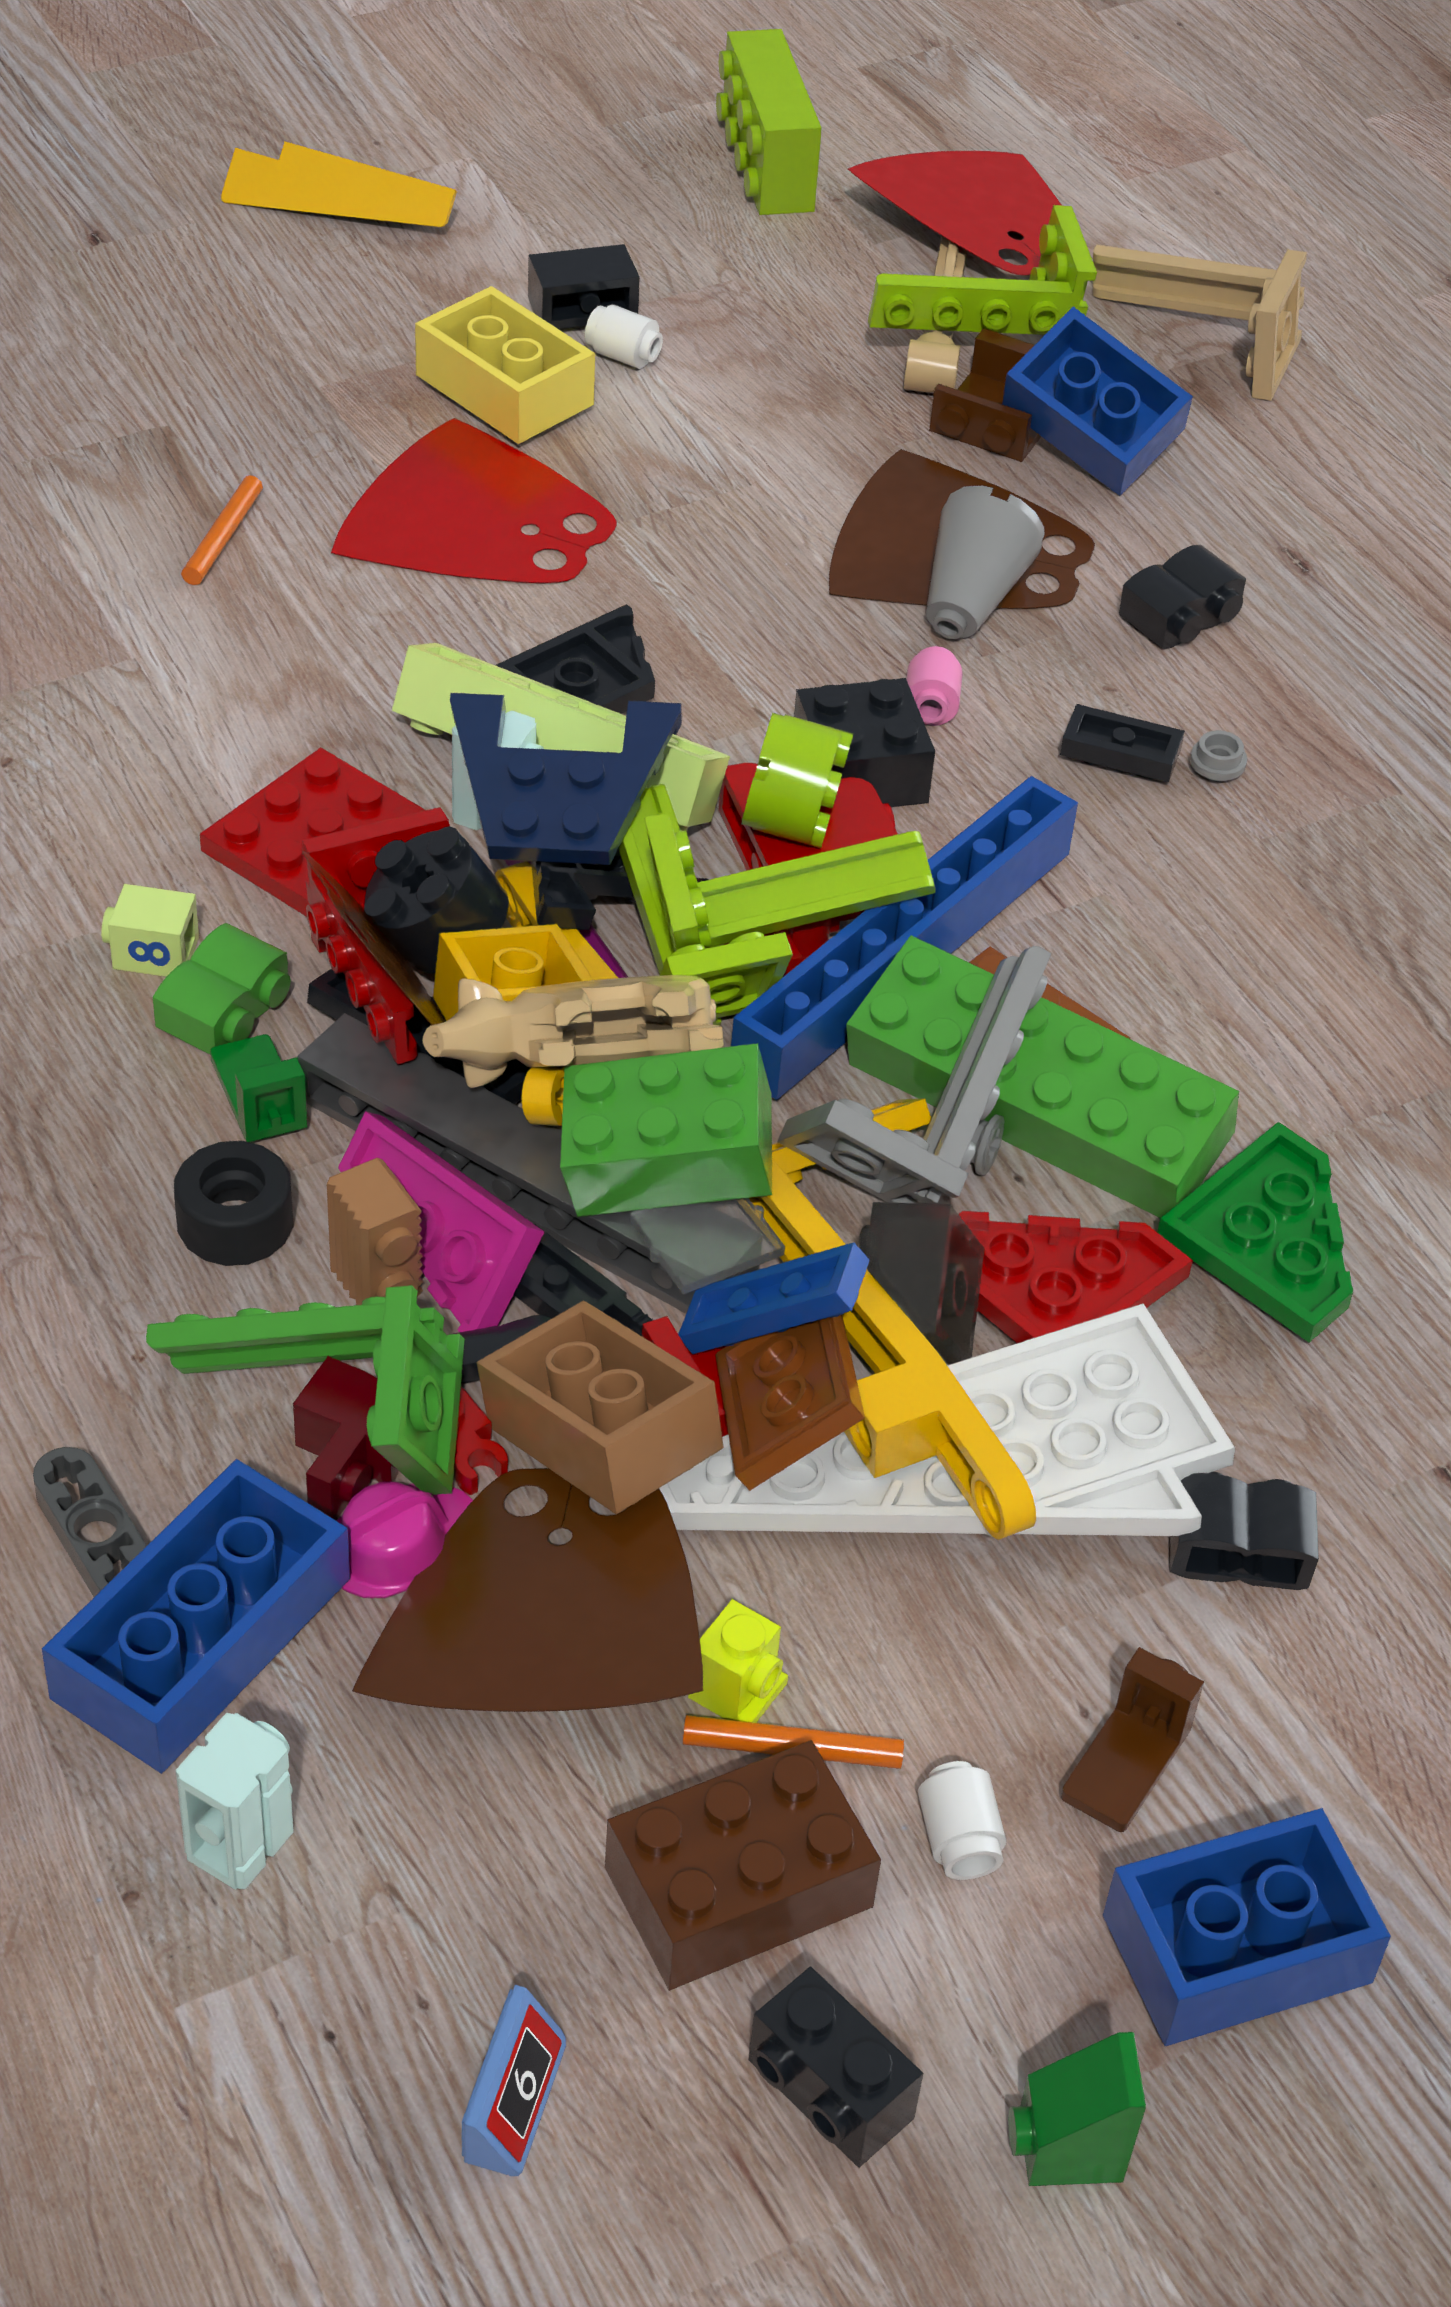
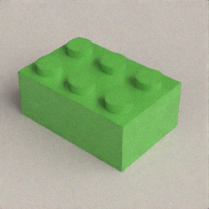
[560,1043,772,1217]

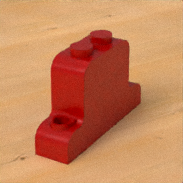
[718,763,898,961]

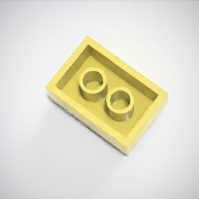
[415,286,595,444]

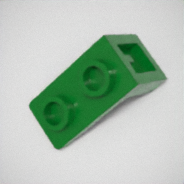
[210,1034,307,1142]

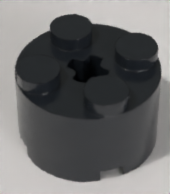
[364,827,509,973]

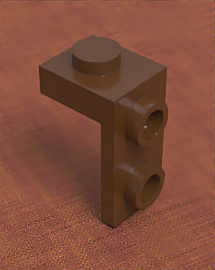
[1061,1647,1204,1832]

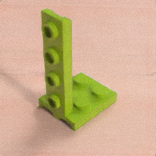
[868,205,1097,335]
[619,784,793,1025]
[644,811,936,951]

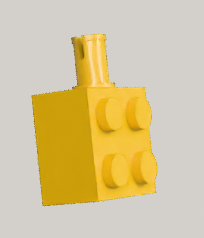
[433,924,593,1021]

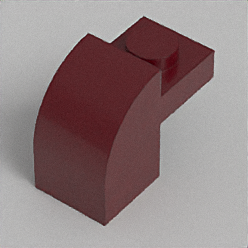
[293,1356,398,1520]

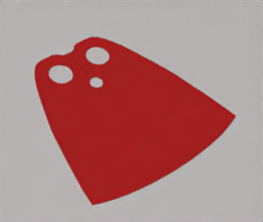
[847,151,1062,275]
[331,418,617,583]

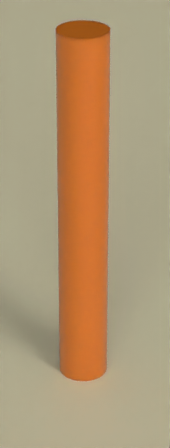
[181,475,263,585]
[683,1715,904,1769]

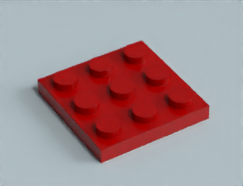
[200,747,450,917]

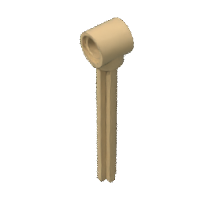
[904,235,968,393]

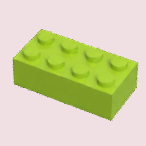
[716,29,822,215]

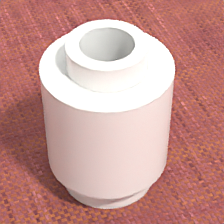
[585,305,663,369]
[918,1761,1006,1880]

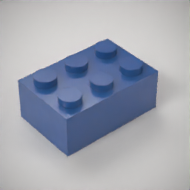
[1002,307,1193,496]
[1103,1808,1391,2047]

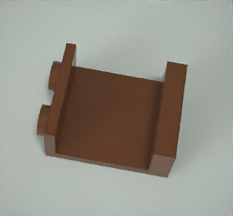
[929,328,1041,462]

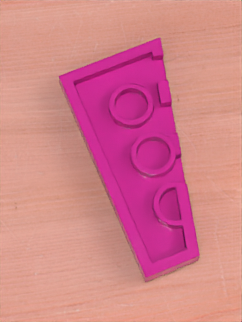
[338,1111,544,1332]

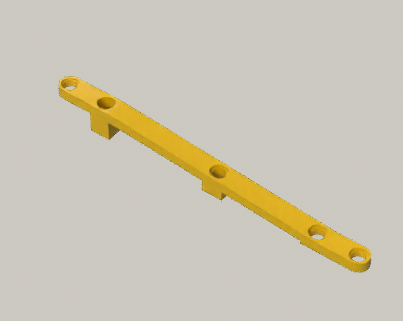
[495,861,1036,1540]

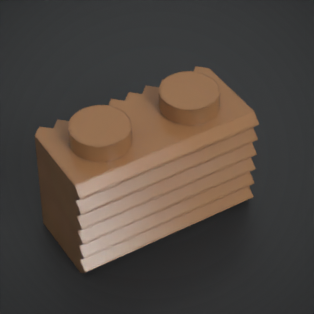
[327,1158,423,1305]

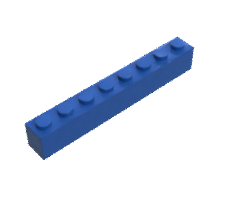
[731,776,1078,1100]

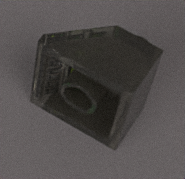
[859,1202,985,1365]

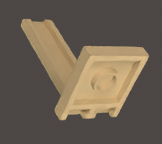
[1093,244,1307,401]

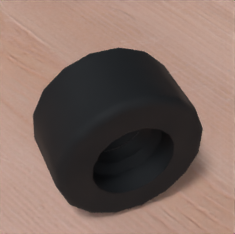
[174,1141,293,1266]

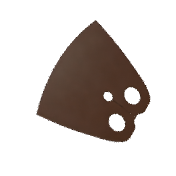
[303,851,446,1025]

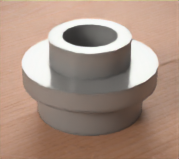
[1190,730,1247,782]

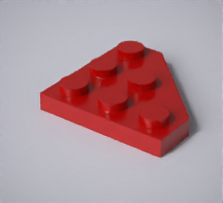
[915,1211,1193,1343]

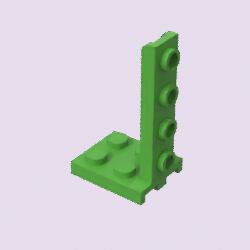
[146,1285,465,1495]

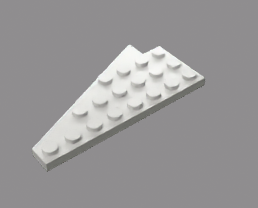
[659,1303,1235,1536]

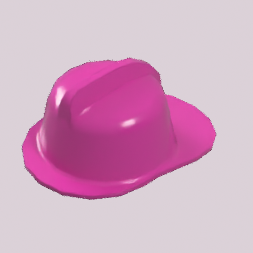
[336,1482,473,1598]

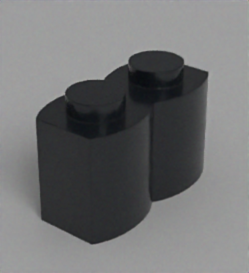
[1119,545,1246,649]
[1170,1471,1319,1590]

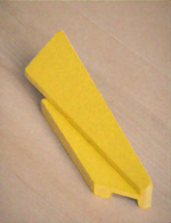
[221,141,457,227]

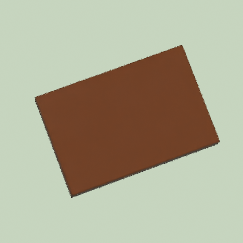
[716,1315,865,1491]

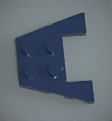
[450,693,682,865]

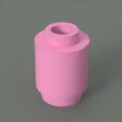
[906,646,963,726]

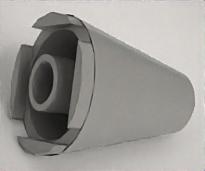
[926,485,1045,639]

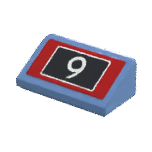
[462,1985,566,2177]

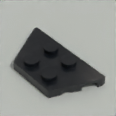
[495,604,655,714]

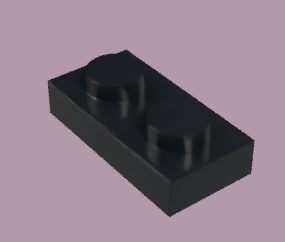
[1060,704,1185,782]

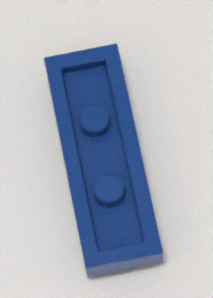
[678,1242,870,1354]

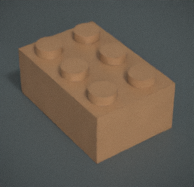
[477,1300,724,1515]

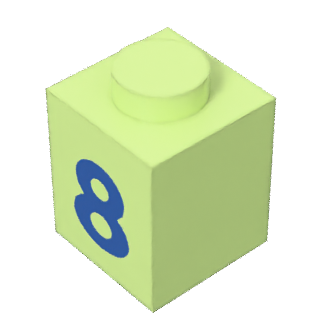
[101,884,199,977]

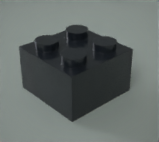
[794,678,935,807]

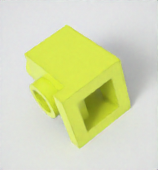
[688,1599,788,1723]

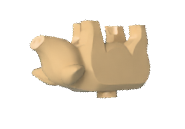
[423,975,724,1088]

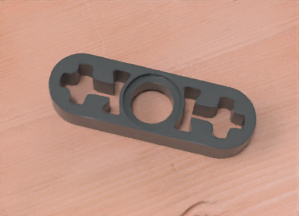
[33,1447,147,1597]

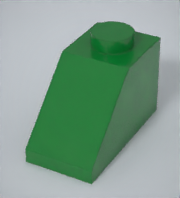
[1008,2032,1146,2186]

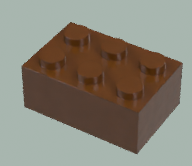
[605,1740,881,1991]

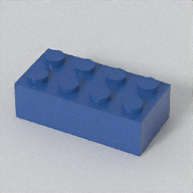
[42,1459,350,1774]

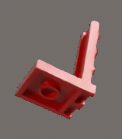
[302,807,449,1064]

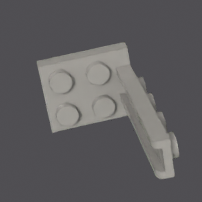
[777,946,1052,1213]

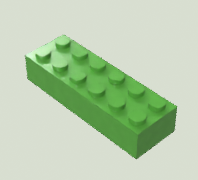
[846,935,1239,1218]

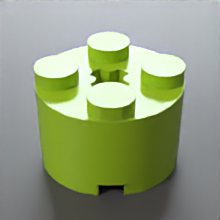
[741,713,853,849]

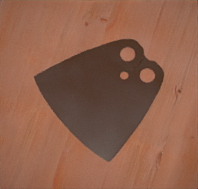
[829,449,1095,608]
[352,1468,703,1712]

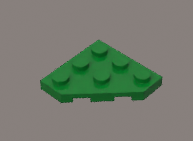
[1157,1122,1353,1343]

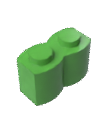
[153,923,291,1054]

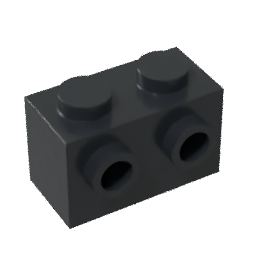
[528,244,640,329]
[748,1966,924,2168]

